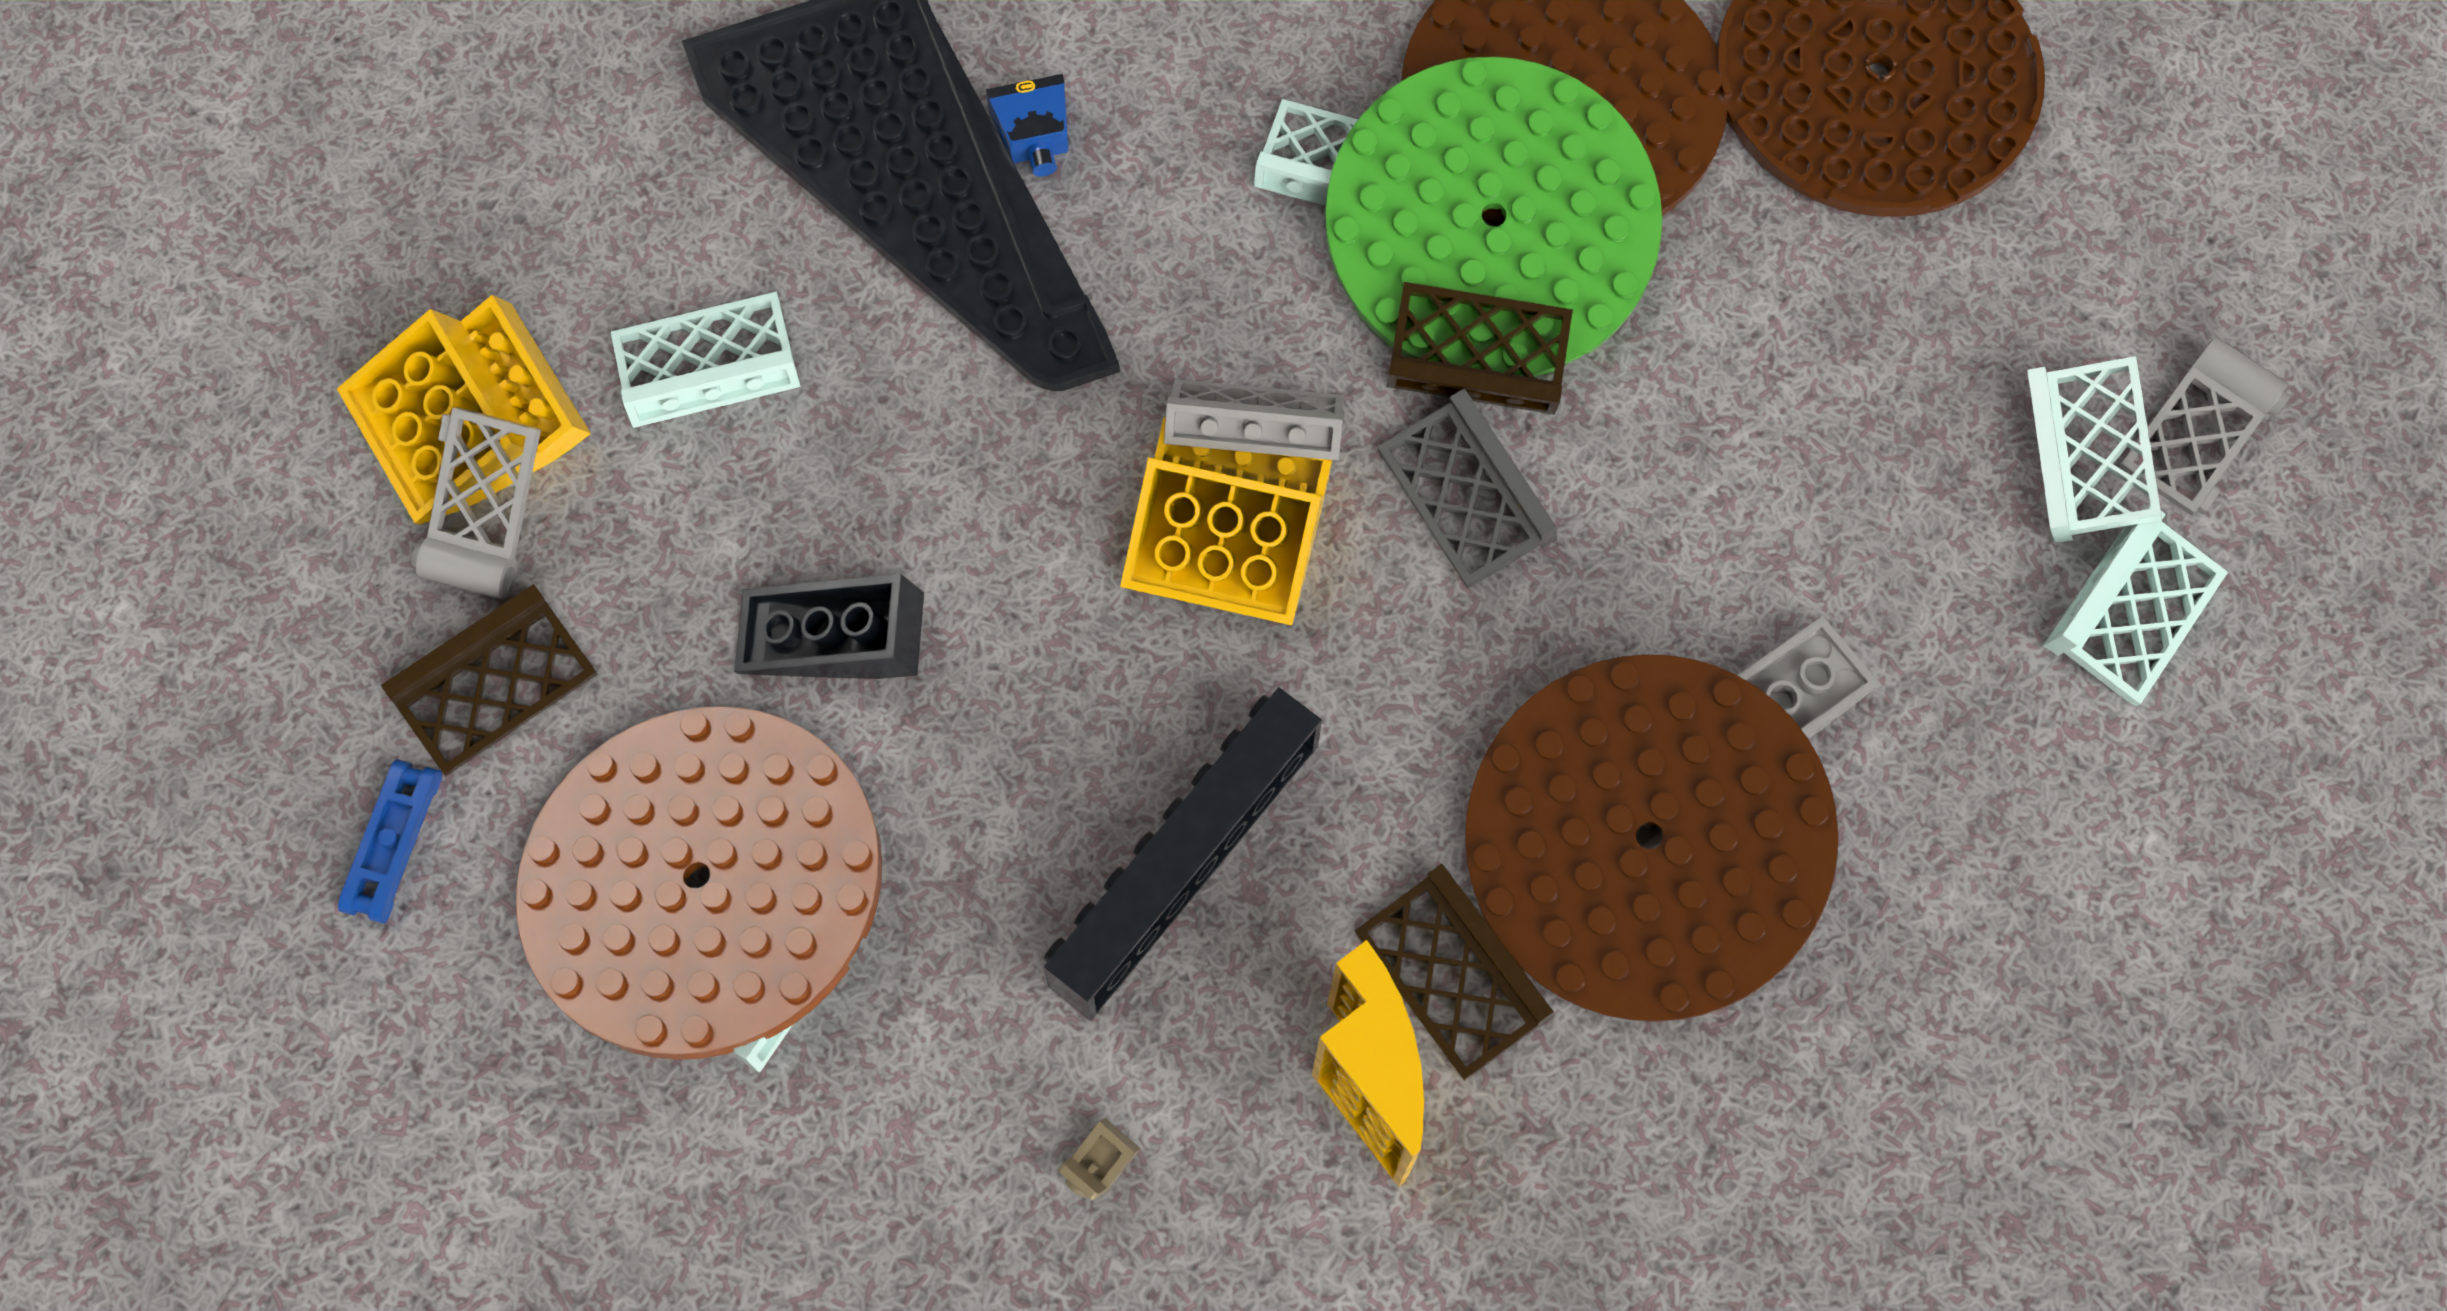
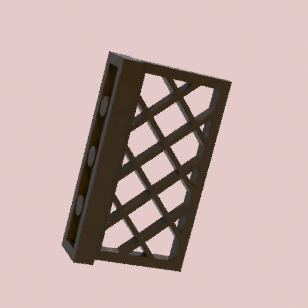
[1386,282,1573,415]
[380,584,598,776]
[1354,863,1555,1081]

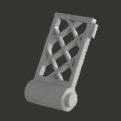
[2119,336,2291,516]
[411,407,541,600]

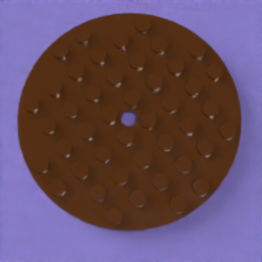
[1401,0,1728,226]
[1717,0,2045,217]
[1465,654,1838,1022]

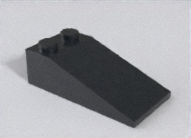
[734,574,924,679]

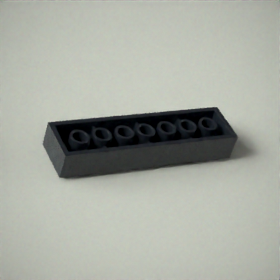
[1044,687,1322,1021]

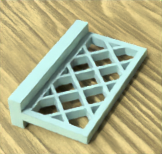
[1254,99,1358,206]
[611,291,801,428]
[2028,356,2162,542]
[2043,505,2228,706]

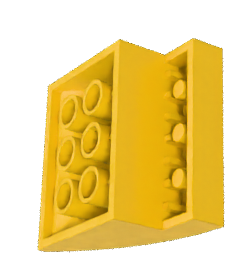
[337,295,591,525]
[1120,417,1333,625]
[1312,940,1424,1187]

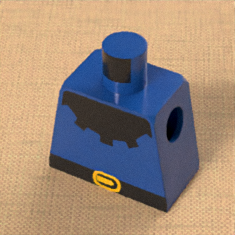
[986,74,1068,177]

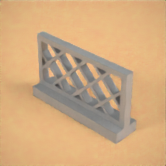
[1164,379,1344,461]

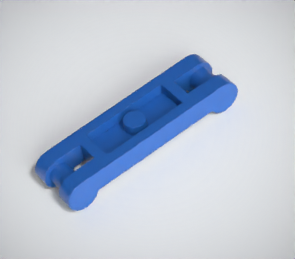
[338,759,442,924]

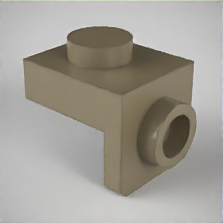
[1058,1118,1141,1201]

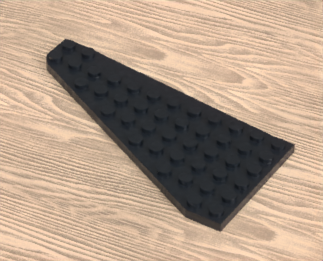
[682,0,1120,391]

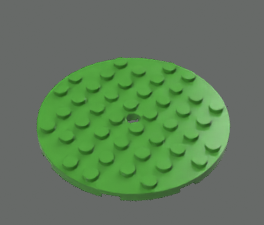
[1325,57,1662,377]

